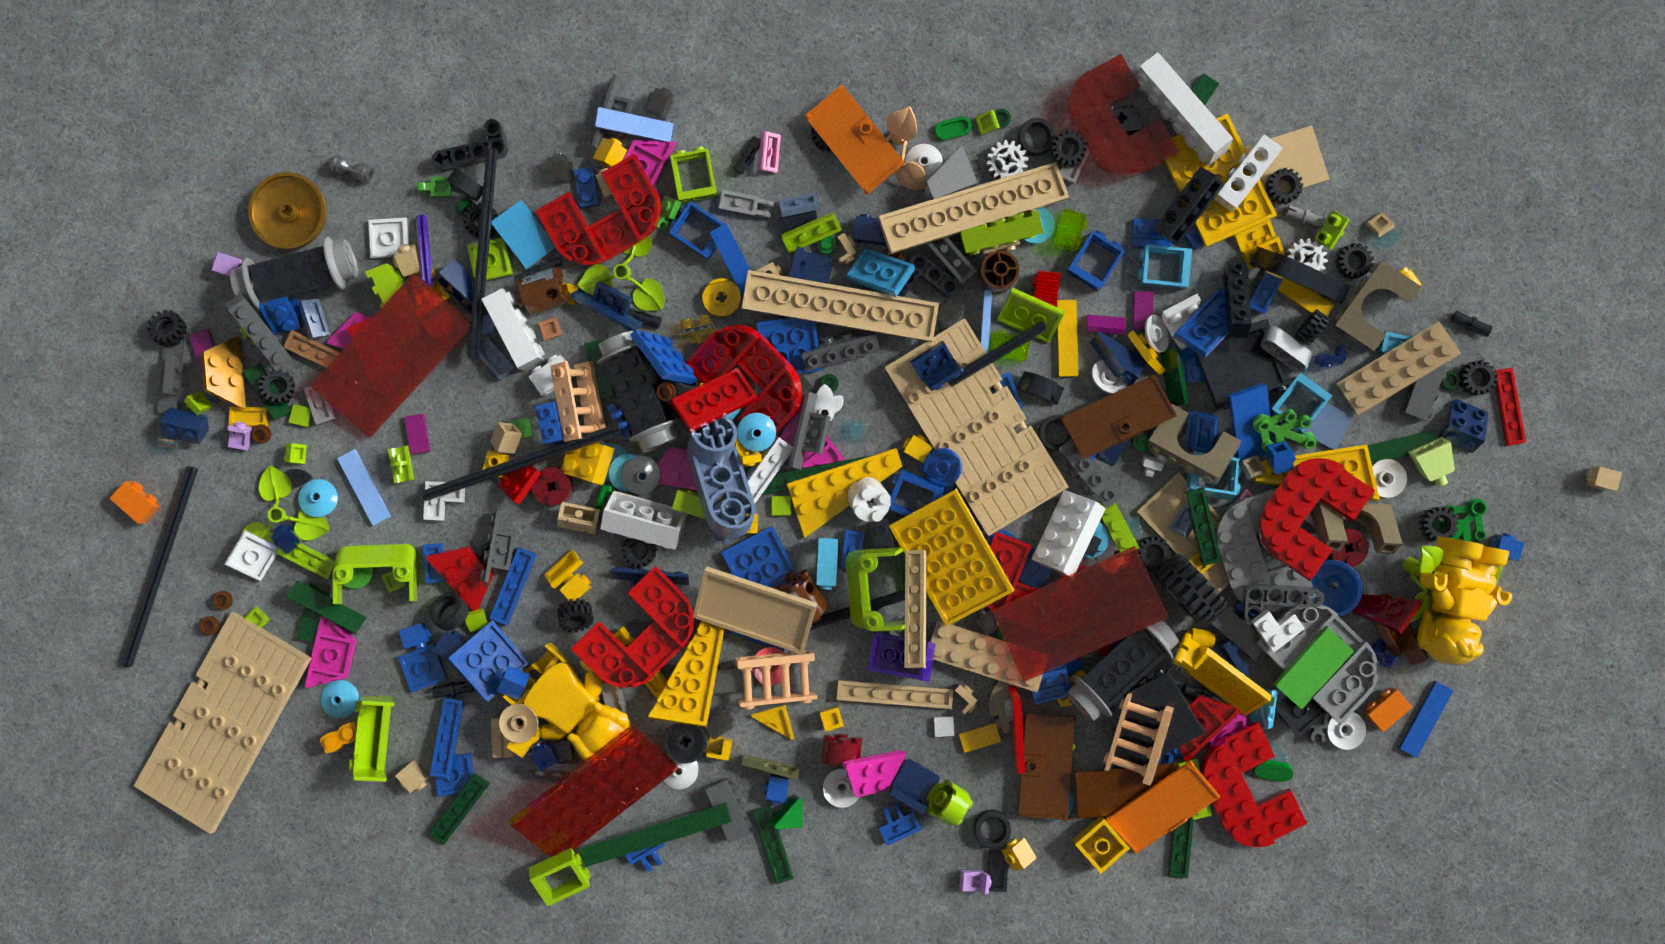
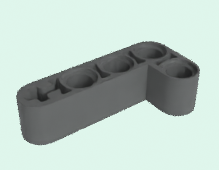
[1242,583,1324,623]

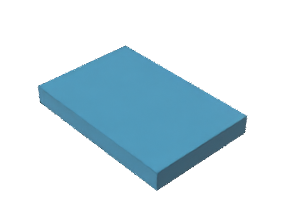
[491,199,555,269]
[846,248,915,297]

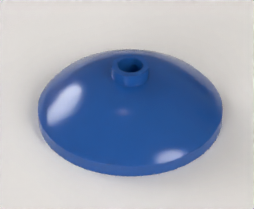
[1311,560,1362,616]

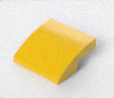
[1233,220,1285,270]

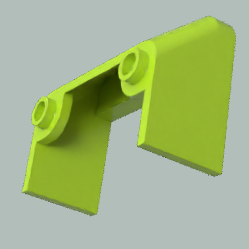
[333,544,417,604]
[845,547,905,631]
[349,695,395,782]

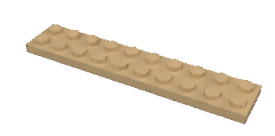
[878,162,1069,254]
[742,270,939,342]

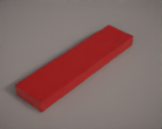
[1493,367,1527,446]

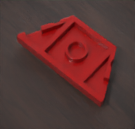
[426,546,494,611]
[1180,695,1241,762]

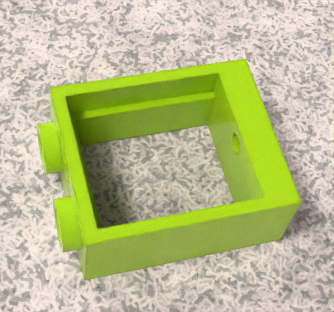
[670,147,718,204]
[672,488,706,519]
[529,848,591,907]

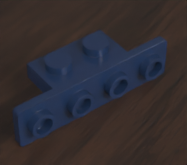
[570,281,643,331]
[612,567,689,598]

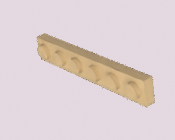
[904,550,926,669]
[837,680,953,709]

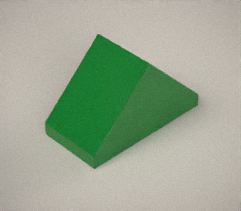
[768,794,803,829]

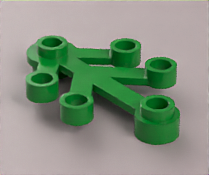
[1432,498,1487,542]

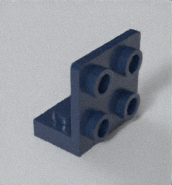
[789,246,834,284]

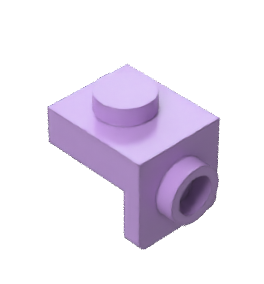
[227,421,252,450]
[959,870,991,894]

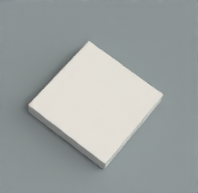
[368,217,409,259]
[225,530,279,582]

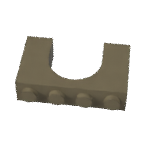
[1333,261,1422,351]
[1147,404,1241,485]
[1311,501,1402,554]

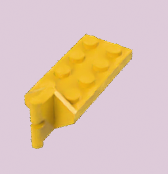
[1174,633,1272,716]

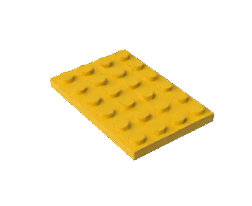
[1157,113,1277,248]
[889,488,1014,626]

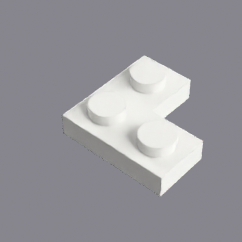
[423,481,465,520]
[1251,610,1305,652]

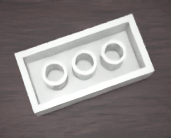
[482,288,545,371]
[1032,490,1105,578]
[600,491,687,550]

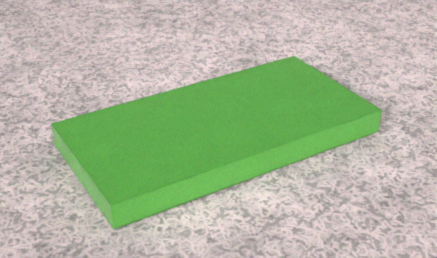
[1273,626,1354,709]

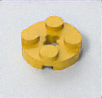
[702,278,741,317]

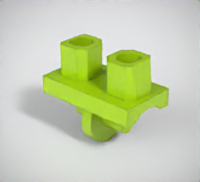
[1315,210,1350,250]
[388,446,415,483]

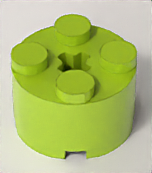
[926,780,973,826]

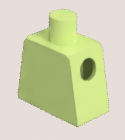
[1408,437,1455,486]

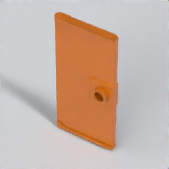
[804,85,905,195]
[1106,761,1220,853]

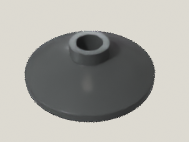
[622,456,660,494]

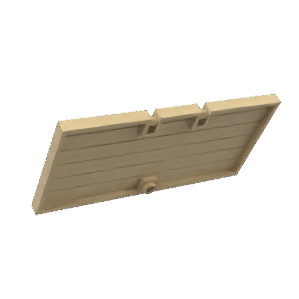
[885,318,1069,536]
[134,612,312,834]

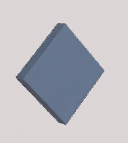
[1302,399,1353,450]

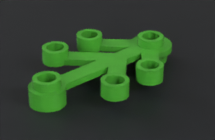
[1253,409,1317,452]

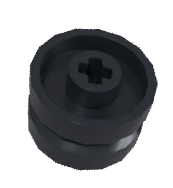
[664,723,709,764]

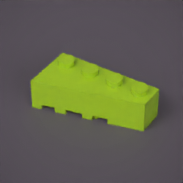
[959,209,1044,255]
[365,263,424,348]

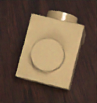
[838,233,856,265]
[954,683,977,715]

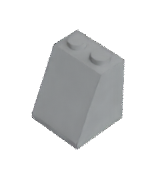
[923,147,977,201]

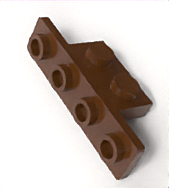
[1375,593,1429,665]

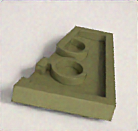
[742,754,800,780]

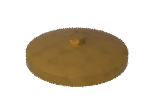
[248,172,327,250]

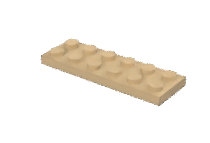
[1336,322,1461,416]
[931,620,1049,693]

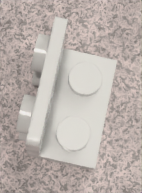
[1162,294,1201,350]

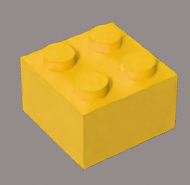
[561,443,615,485]
[1072,816,1130,874]

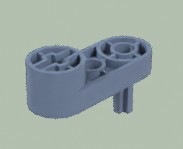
[686,416,756,545]

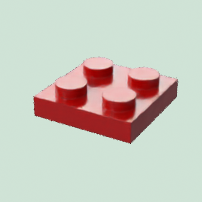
[497,455,541,504]

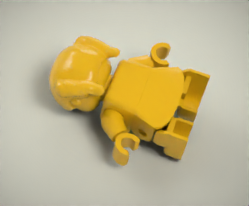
[1417,536,1512,665]
[503,643,630,764]

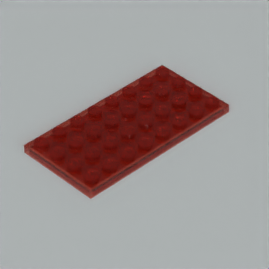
[311,273,472,438]
[992,546,1169,682]
[508,724,679,857]

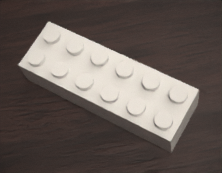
[1135,52,1233,166]

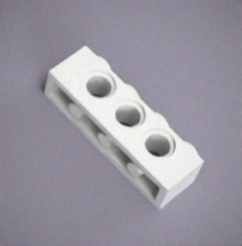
[1214,134,1283,213]

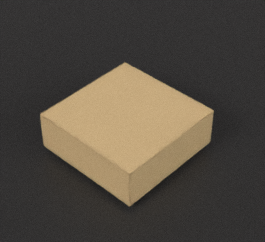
[1366,212,1395,238]

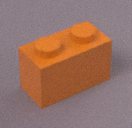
[110,481,161,524]
[1363,688,1412,732]

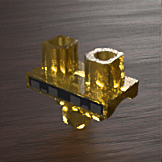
[680,314,716,347]

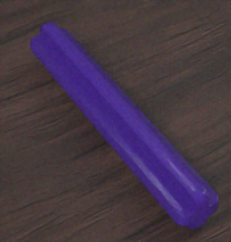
[416,214,433,287]

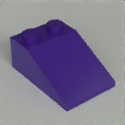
[867,632,936,682]

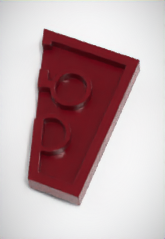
[1352,594,1423,634]

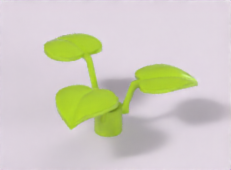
[578,236,665,311]
[242,466,329,544]
[1402,546,1444,623]

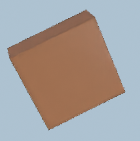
[538,317,563,341]

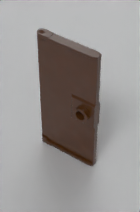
[1060,374,1177,460]
[1018,713,1076,821]
[1074,762,1180,819]

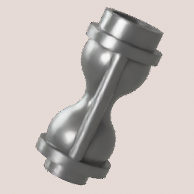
[328,154,374,183]

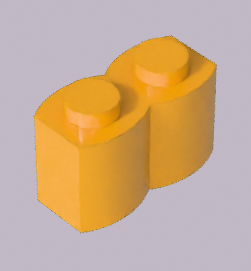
[320,720,357,753]

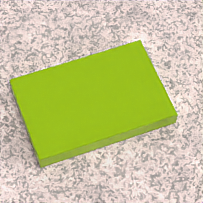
[997,288,1065,343]

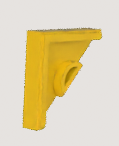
[751,705,795,740]

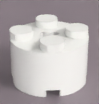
[847,477,890,522]

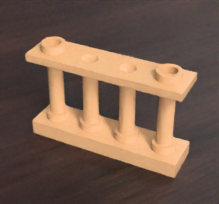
[550,361,605,442]
[735,650,817,709]
[1103,693,1174,786]

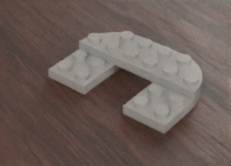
[1215,488,1316,612]
[1255,605,1378,725]

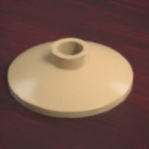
[499,704,538,743]

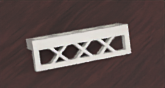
[745,436,793,503]

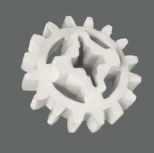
[986,140,1028,179]
[1286,238,1328,271]

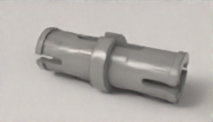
[1285,204,1326,229]

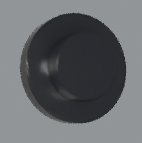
[626,619,645,639]

